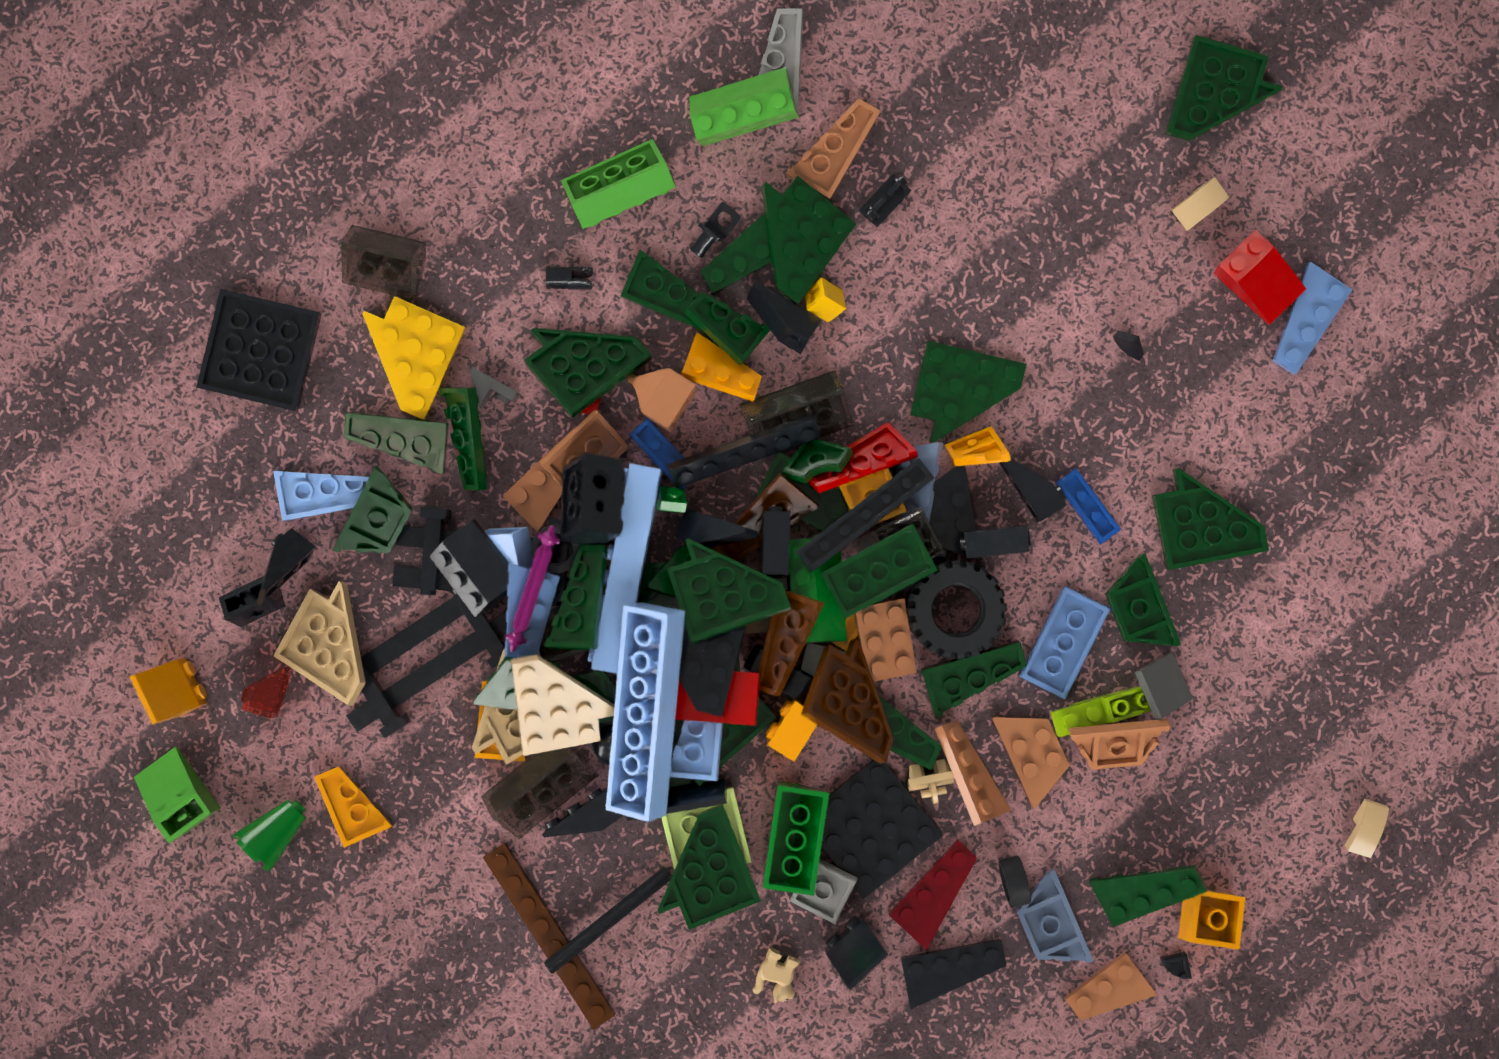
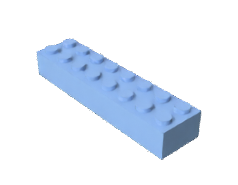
[588,463,662,674]
[606,602,685,822]

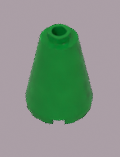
[232,799,306,872]

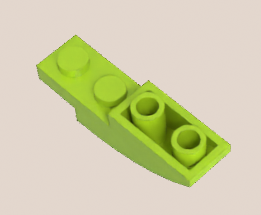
[1051,686,1151,737]

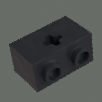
[219,576,286,627]

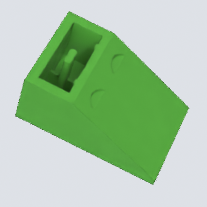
[134,746,221,843]

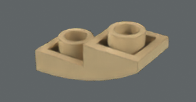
[1172,176,1229,231]
[1344,799,1389,858]

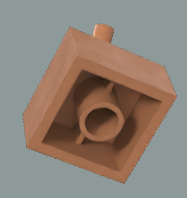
[628,368,697,433]

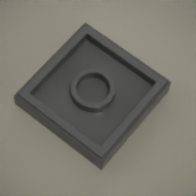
[1135,652,1193,720]

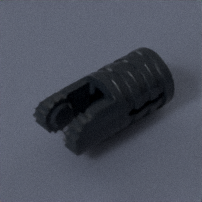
[546,266,593,290]

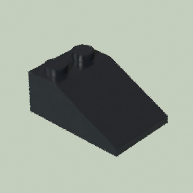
[825,914,889,991]

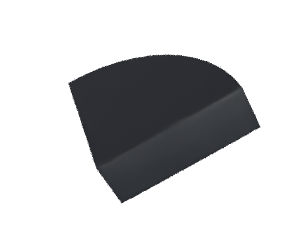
[1113,331,1144,361]
[1160,952,1192,979]

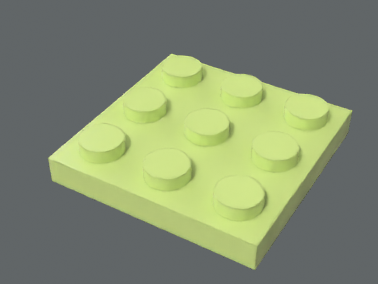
[661,787,752,870]

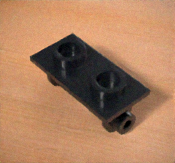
[859,174,912,228]

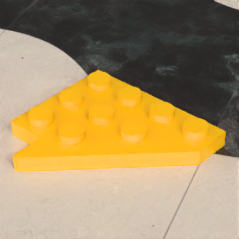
[363,296,466,420]

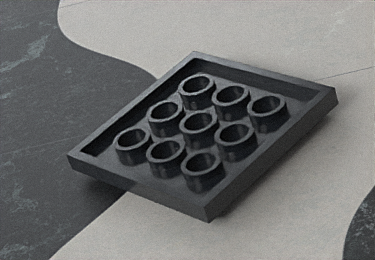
[196,289,322,412]
[821,759,943,899]

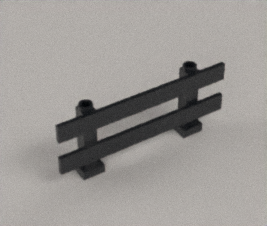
[392,507,572,607]
[334,590,508,739]

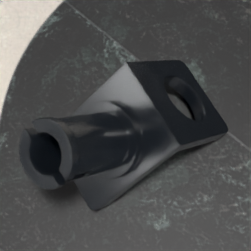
[690,202,741,258]

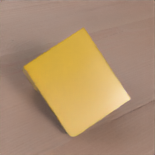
[805,278,846,322]

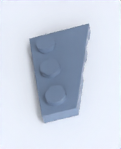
[895,442,943,526]

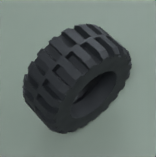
[906,561,1007,659]

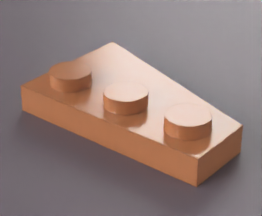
[1064,952,1157,1020]

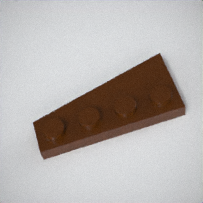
[713,473,819,561]
[758,589,824,696]

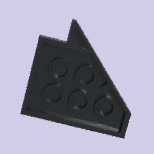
[670,597,747,717]

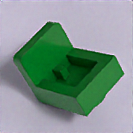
[656,486,687,513]

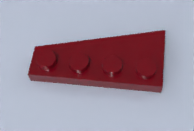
[888,839,977,950]

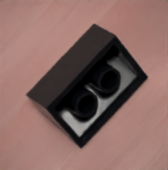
[429,519,509,617]

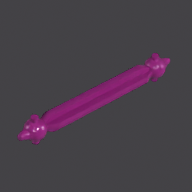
[505,526,560,652]

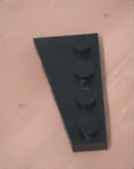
[901,939,1006,1009]

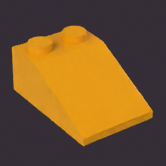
[130,658,207,725]

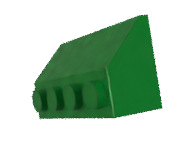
[789,538,847,644]
[762,781,829,896]

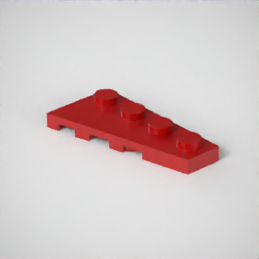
[809,422,918,493]

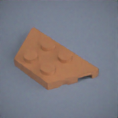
[991,716,1070,808]
[1069,719,1170,770]

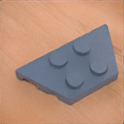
[1016,868,1094,963]

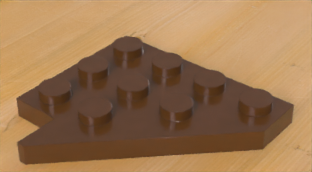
[801,639,894,763]

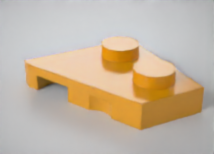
[945,426,1011,466]

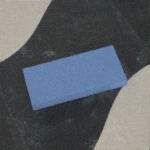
[1019,586,1110,699]

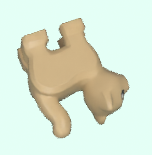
[753,947,800,1003]

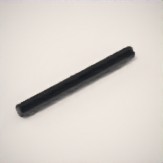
[544,867,672,974]

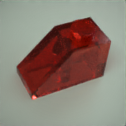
[241,666,293,719]

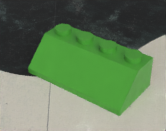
[689,67,799,146]
[561,139,675,229]

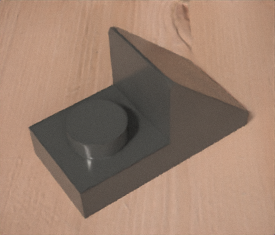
[470,367,520,408]

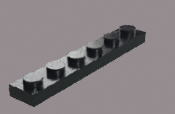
[668,413,821,489]
[796,458,935,573]

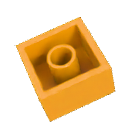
[765,698,817,762]
[1178,890,1246,950]

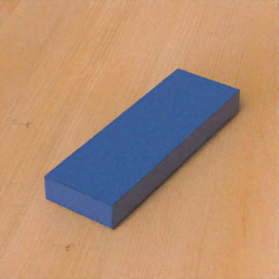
[629,418,687,489]
[1055,468,1121,545]

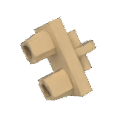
[907,759,955,804]

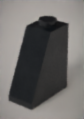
[758,507,791,576]
[960,525,1031,558]

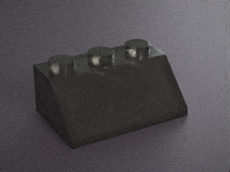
[341,225,426,301]

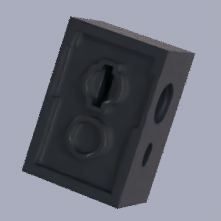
[560,452,625,545]

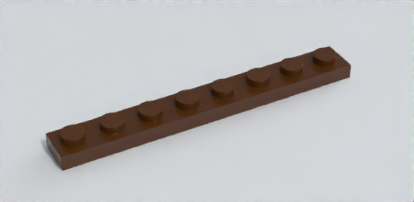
[483,842,616,1030]

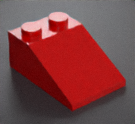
[1214,229,1306,325]

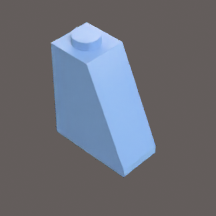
[485,527,533,568]

